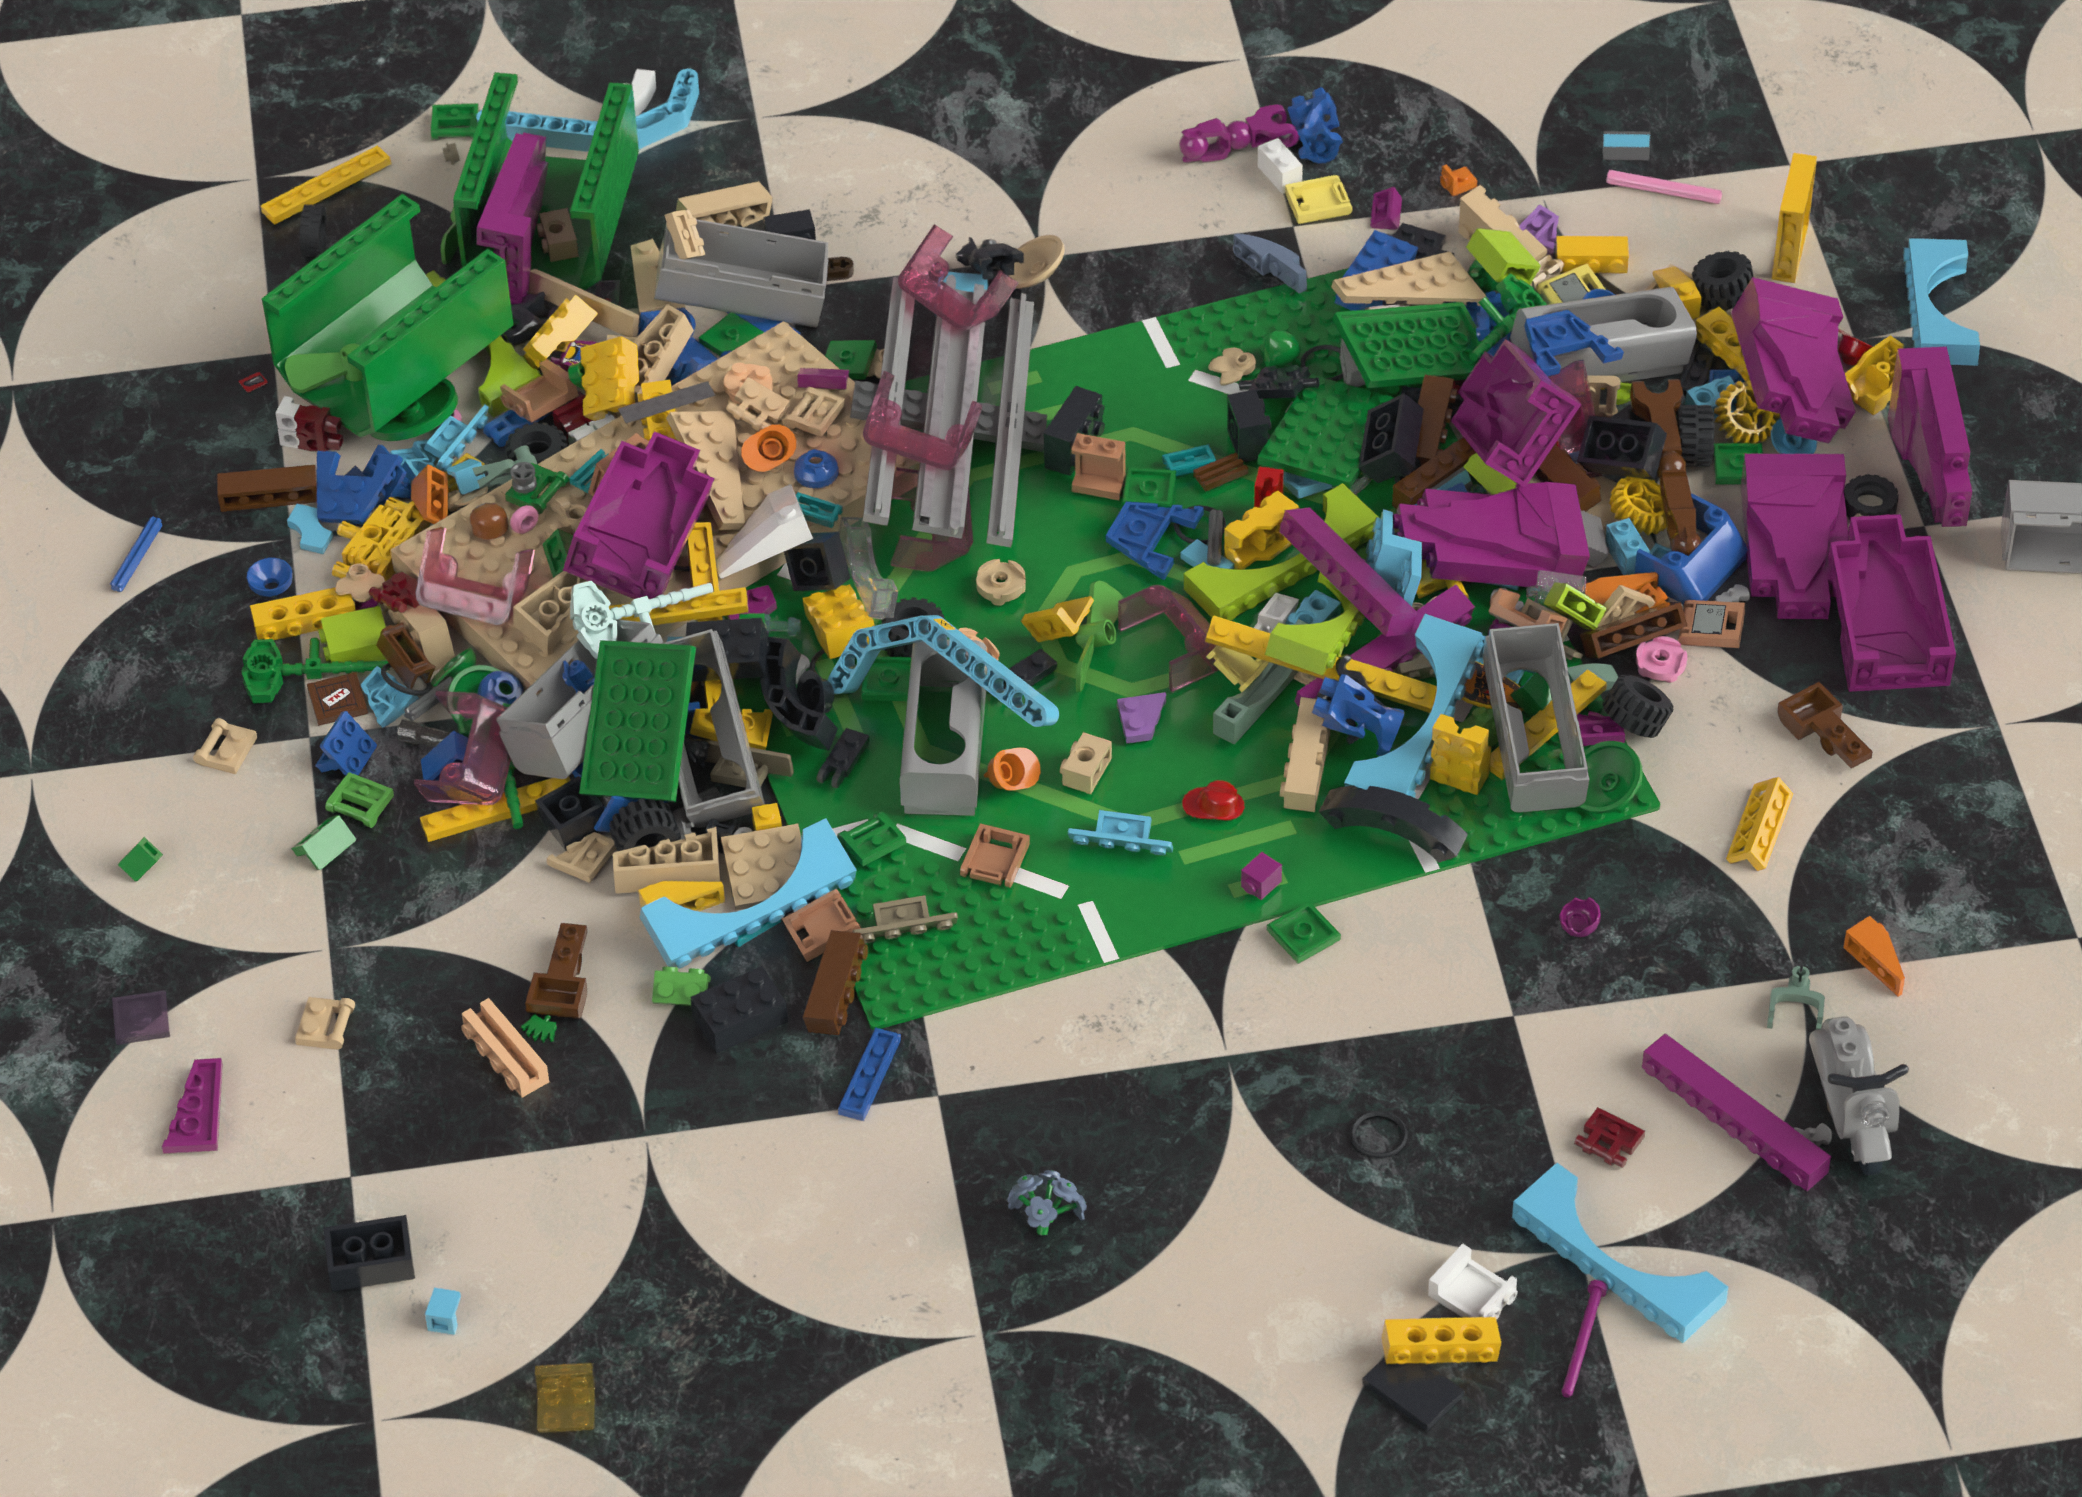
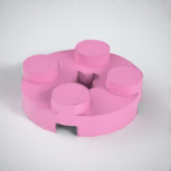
[1636,636,1687,683]

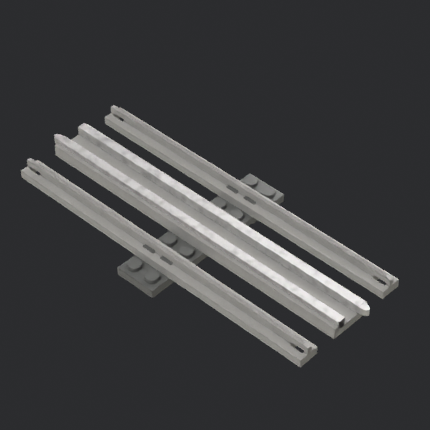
[850,272,1047,547]

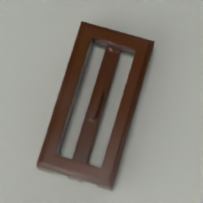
[1193,453,1248,491]

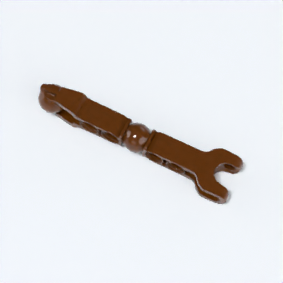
[1630,379,1702,556]

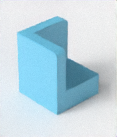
[446,459,485,495]
[425,1287,461,1335]

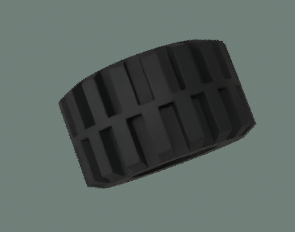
[1692,251,1754,311]
[1676,405,1714,467]
[506,422,567,464]
[881,597,944,657]
[1603,675,1674,738]
[609,798,681,851]

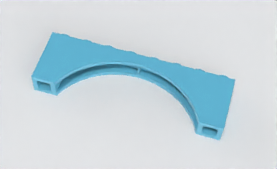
[1903,238,1980,366]
[1344,614,1484,798]
[639,818,857,968]
[1512,1163,1728,1343]

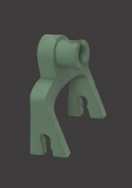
[472,446,538,489]
[1767,966,1825,1030]

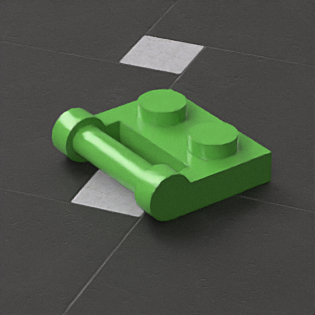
[325,772,394,828]

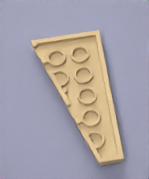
[1331,251,1487,306]
[666,411,745,530]

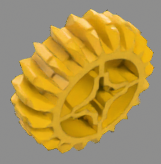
[1713,380,1780,443]
[1609,477,1667,536]

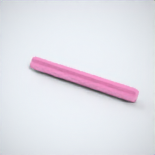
[1607,170,1722,204]

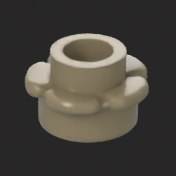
[442,143,460,165]

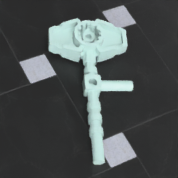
[570,581,713,659]

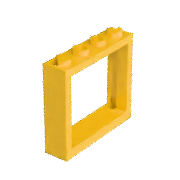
[1772,153,1817,283]

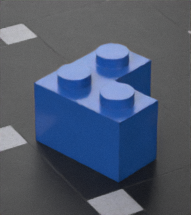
[421,731,496,792]

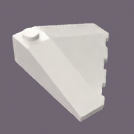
[716,484,813,579]

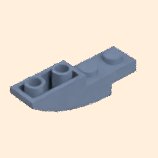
[1233,233,1307,293]

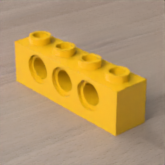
[1696,307,1750,381]
[637,380,676,441]
[250,587,355,640]
[1381,1317,1501,1364]

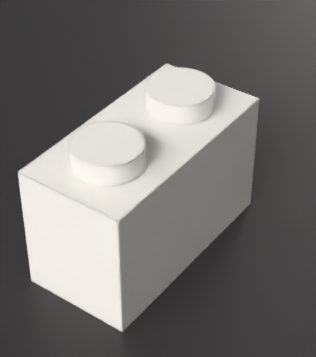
[1258,138,1302,194]

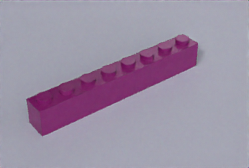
[1279,508,1417,637]
[1294,584,1475,707]
[1642,1033,1831,1191]

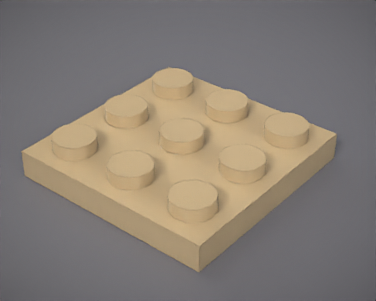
[721,824,801,910]

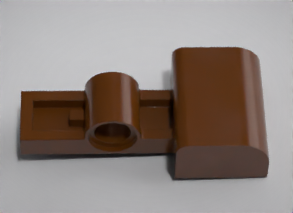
[1777,682,1873,769]
[525,923,588,1019]

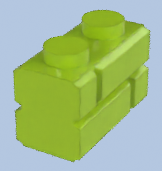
[1544,582,1606,630]

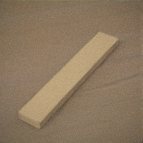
[529,269,639,338]

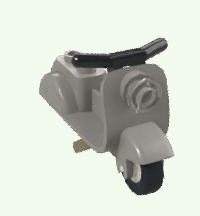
[1809,1016,1909,1175]

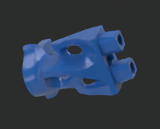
[1287,87,1343,163]
[1312,674,1404,756]

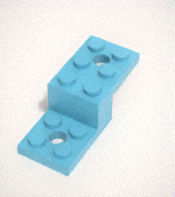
[1366,510,1422,606]

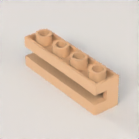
[461,998,549,1097]

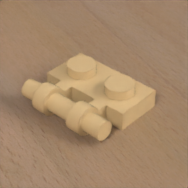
[665,209,705,260]
[726,377,790,432]

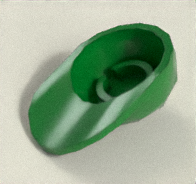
[431,648,476,687]

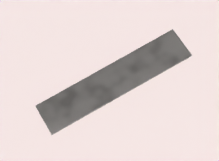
[618,381,716,423]

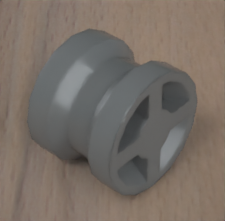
[510,462,537,493]

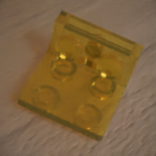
[535,1363,595,1432]

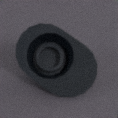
[797,670,835,714]

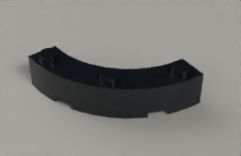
[760,637,838,751]
[1319,786,1468,863]

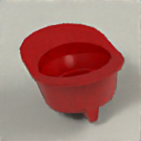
[1838,328,1872,366]
[1182,780,1245,820]

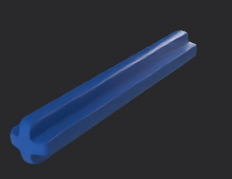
[110,517,162,592]

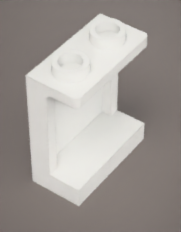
[1428,1244,1518,1320]

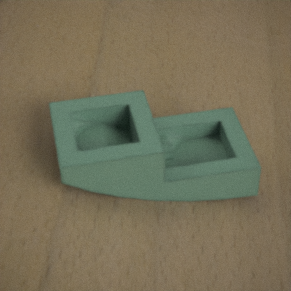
[1568,664,1618,691]

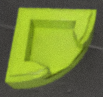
[1616,382,1631,405]

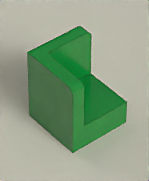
[1510,672,1552,717]
[117,837,163,881]

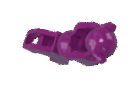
[1179,105,1299,163]

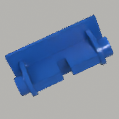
[562,660,595,703]

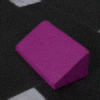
[1370,187,1402,230]
[797,368,849,390]

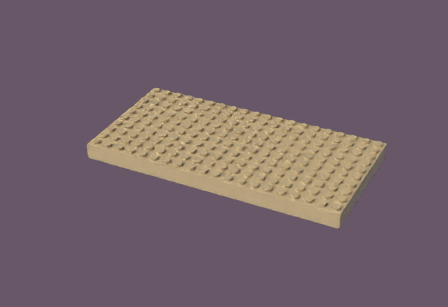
[391,321,922,695]

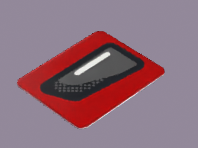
[239,372,268,392]

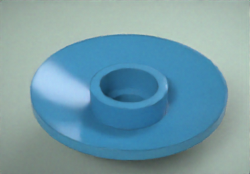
[1771,419,1817,454]

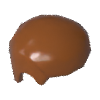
[470,503,509,540]

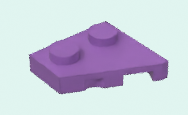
[1519,204,1559,257]
[1117,692,1166,744]

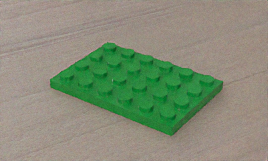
[1332,302,1481,388]
[1257,374,1394,489]
[579,640,696,802]

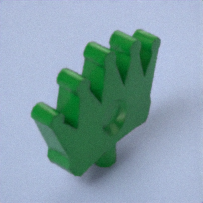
[521,1015,557,1042]

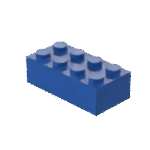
[1334,230,1418,311]

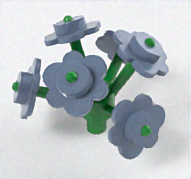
[1008,1170,1087,1235]

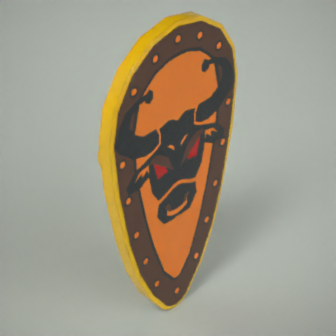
[1461,661,1524,712]

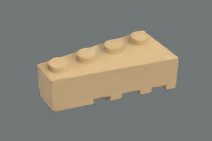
[676,182,773,234]
[1458,185,1547,262]
[631,239,686,316]
[633,304,694,403]
[513,571,605,655]
[380,600,455,671]
[1280,697,1331,812]
[613,827,720,894]

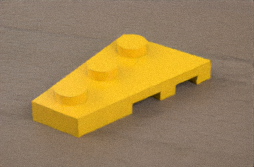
[690,709,773,750]

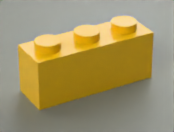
[1555,236,1629,273]

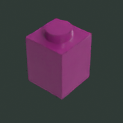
[1241,852,1282,900]

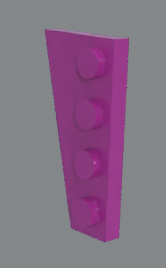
[162,1058,223,1154]

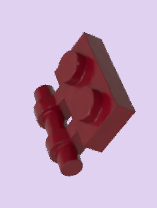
[369,571,434,613]
[1574,1107,1645,1168]

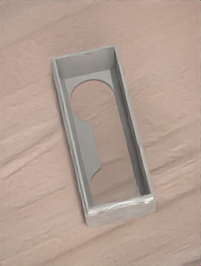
[654,219,828,328]
[1510,287,1697,391]
[2001,480,2082,573]
[496,620,664,779]
[1483,623,1589,812]
[661,629,765,828]
[900,640,987,816]

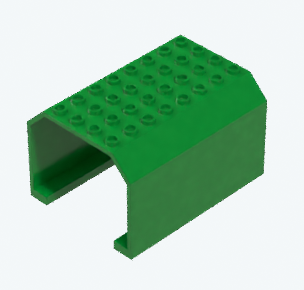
[453,72,639,291]
[262,194,513,438]

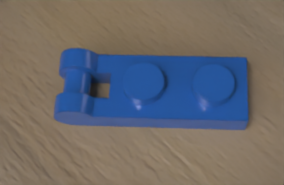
[483,409,551,447]

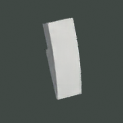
[623,69,656,116]
[1254,593,1299,633]

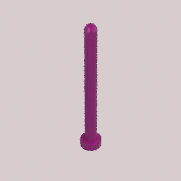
[1562,1280,1608,1398]

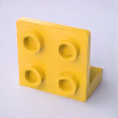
[1021,596,1094,642]

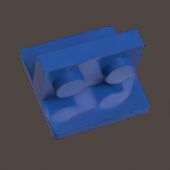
[363,445,411,507]
[315,711,377,776]

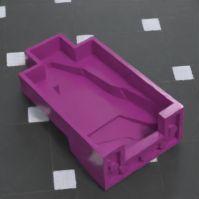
[477,132,548,304]
[1731,277,1856,444]
[1451,339,1581,487]
[1888,346,1972,527]
[563,431,715,599]
[1741,454,1849,619]
[1393,482,1590,590]
[1828,514,1956,692]

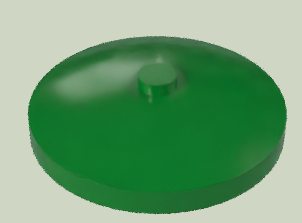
[370,379,458,441]

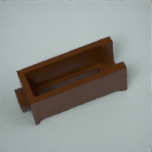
[376,622,436,689]

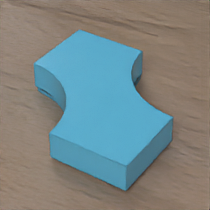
[287,504,333,554]

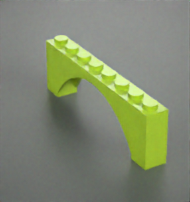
[425,270,541,418]
[1184,483,1379,620]
[1265,572,1365,676]

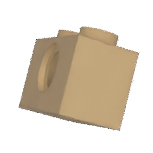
[537,208,578,262]
[1060,732,1112,794]

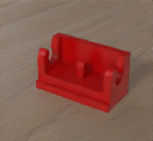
[1254,467,1284,508]

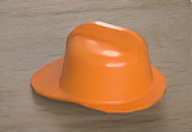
[741,424,796,472]
[984,748,1041,791]

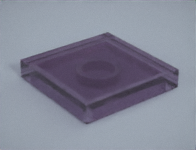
[112,990,170,1045]

